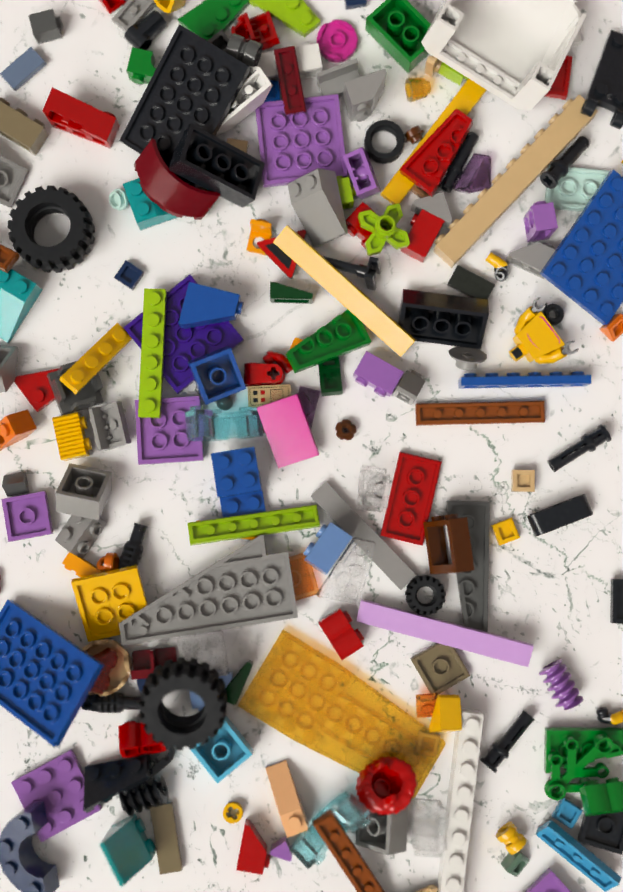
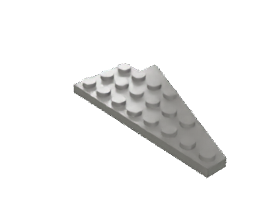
[119,535,298,645]

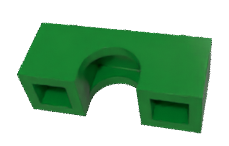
[127,47,156,85]

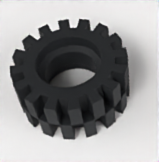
[405,575,446,615]

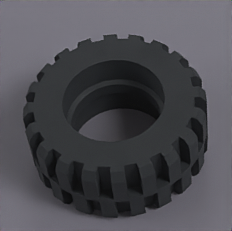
[8,186,95,273]
[139,657,227,750]

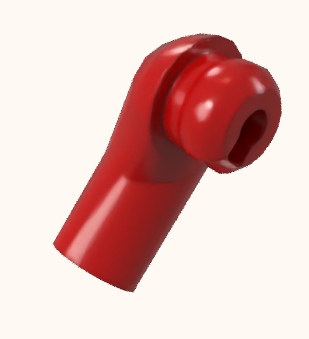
[263,351,293,374]

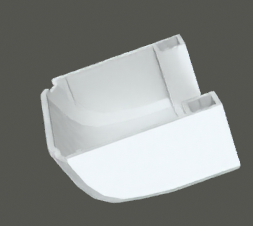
[421,0,586,111]

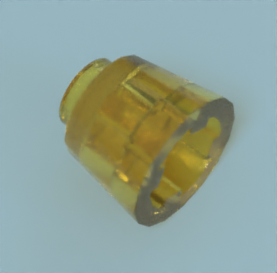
[405,78,431,102]

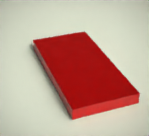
[380,452,442,546]

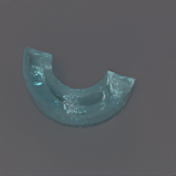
[185,406,263,442]
[289,791,371,869]

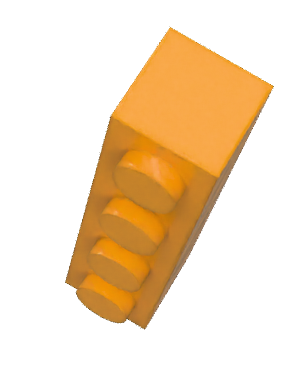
[62,552,104,577]

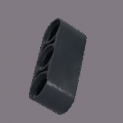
[527,494,593,537]

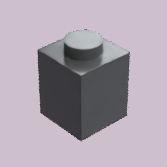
[28,9,64,44]

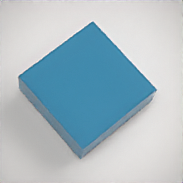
[551,798,583,829]

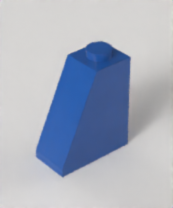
[178,282,244,329]

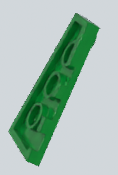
[178,0,249,41]
[286,309,372,373]
[544,727,623,773]

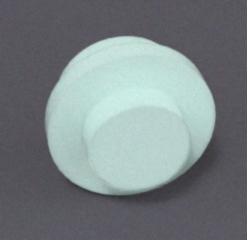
[109,188,128,210]

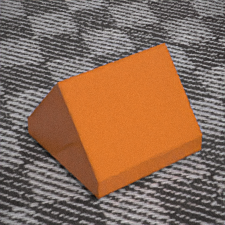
[600,313,623,342]

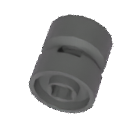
[226,33,263,67]

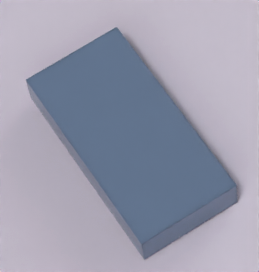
[0,47,47,92]

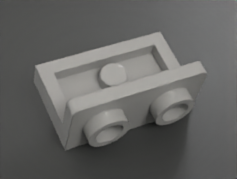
[89,401,131,450]
[55,515,107,558]

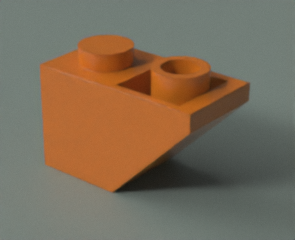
[0,409,37,451]

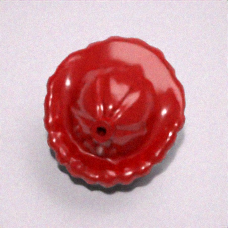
[355,756,417,815]

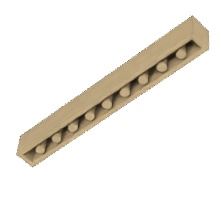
[433,94,598,268]

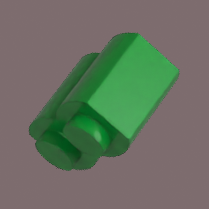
[579,777,623,816]

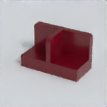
[131,647,177,680]

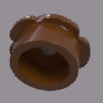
[404,125,424,145]
[335,419,356,441]

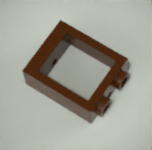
[423,514,475,574]

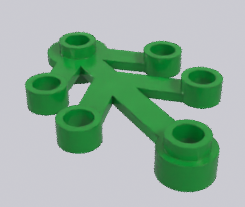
[544,734,614,800]

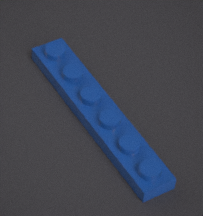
[458,371,591,389]

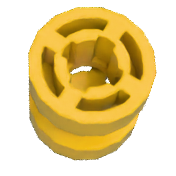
[495,822,527,855]

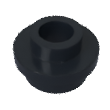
[542,304,564,325]

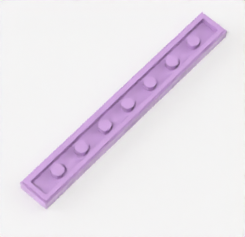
[356,599,534,667]

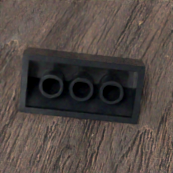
[169,123,265,208]
[398,289,489,349]

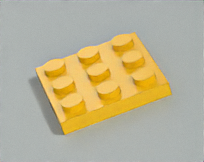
[71,565,148,642]

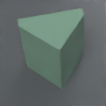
[500,851,530,877]

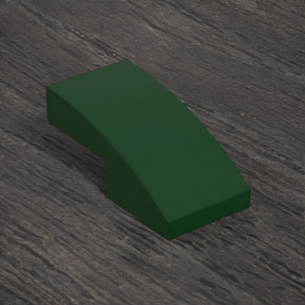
[318,357,343,397]

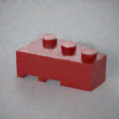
[42,87,120,149]

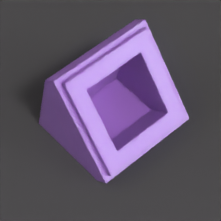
[270,836,293,862]

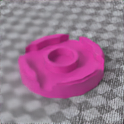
[316,19,358,63]

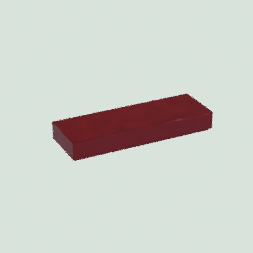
[274,46,306,116]

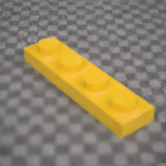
[59,323,132,394]

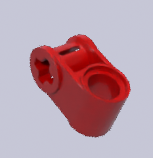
[244,363,285,387]

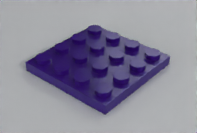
[123,274,244,394]

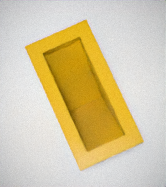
[429,695,462,732]

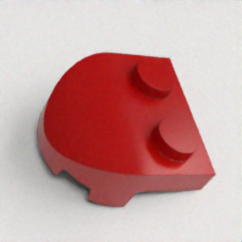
[231,11,280,51]

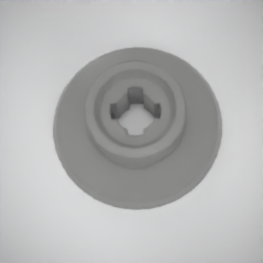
[449,347,487,370]

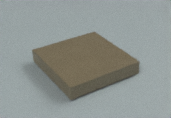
[410,643,471,698]

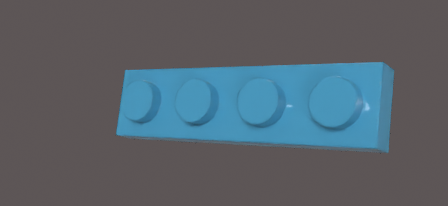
[535,820,621,892]

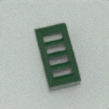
[270,282,313,304]
[225,660,254,705]

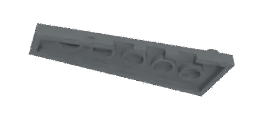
[446,500,490,632]

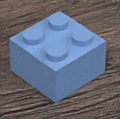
[303,522,353,575]

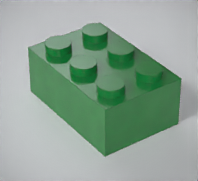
[365,0,431,73]

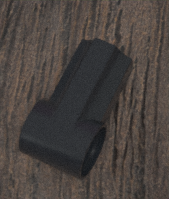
[124,10,167,50]

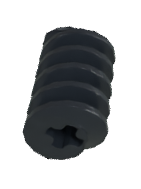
[119,775,169,816]

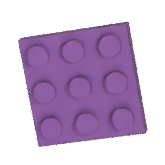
[135,396,204,465]
[11,749,102,842]

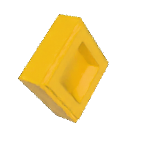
[491,518,520,546]

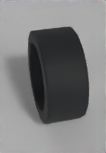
[364,120,405,164]

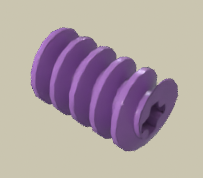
[539,659,584,710]

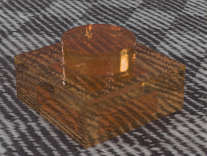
[416,693,438,718]

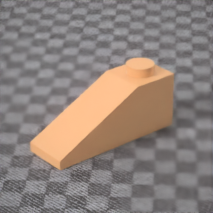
[266,760,309,838]

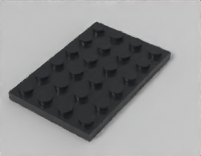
[119,24,252,184]

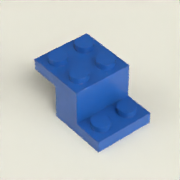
[211,447,266,518]

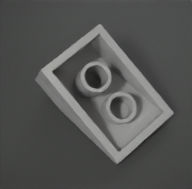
[0,155,28,208]
[287,168,348,247]

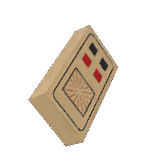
[248,384,291,408]

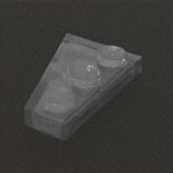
[317,537,376,606]

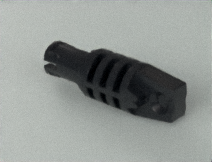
[118,523,148,569]
[82,693,141,713]

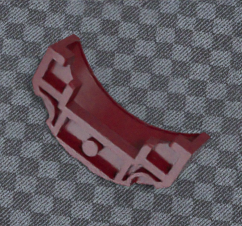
[134,138,221,220]

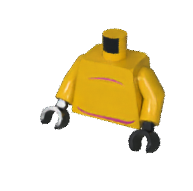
[509,297,579,364]

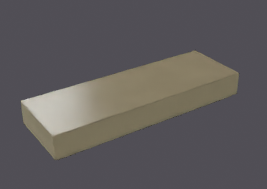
[150,802,183,875]

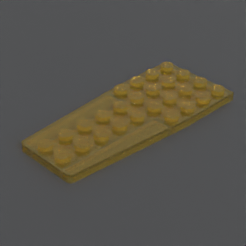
[238,629,445,799]

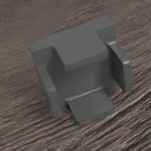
[47,361,104,416]

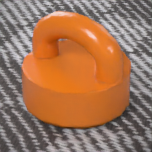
[96,553,119,572]

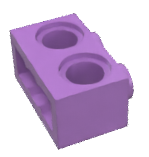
[523,201,558,243]

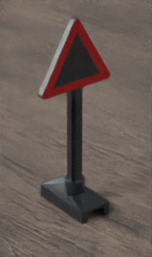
[257,230,381,291]

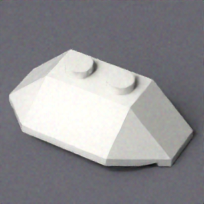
[216,66,273,136]

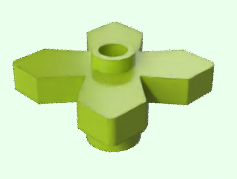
[358,203,410,256]

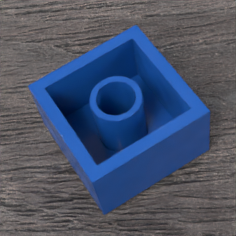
[188,346,246,405]

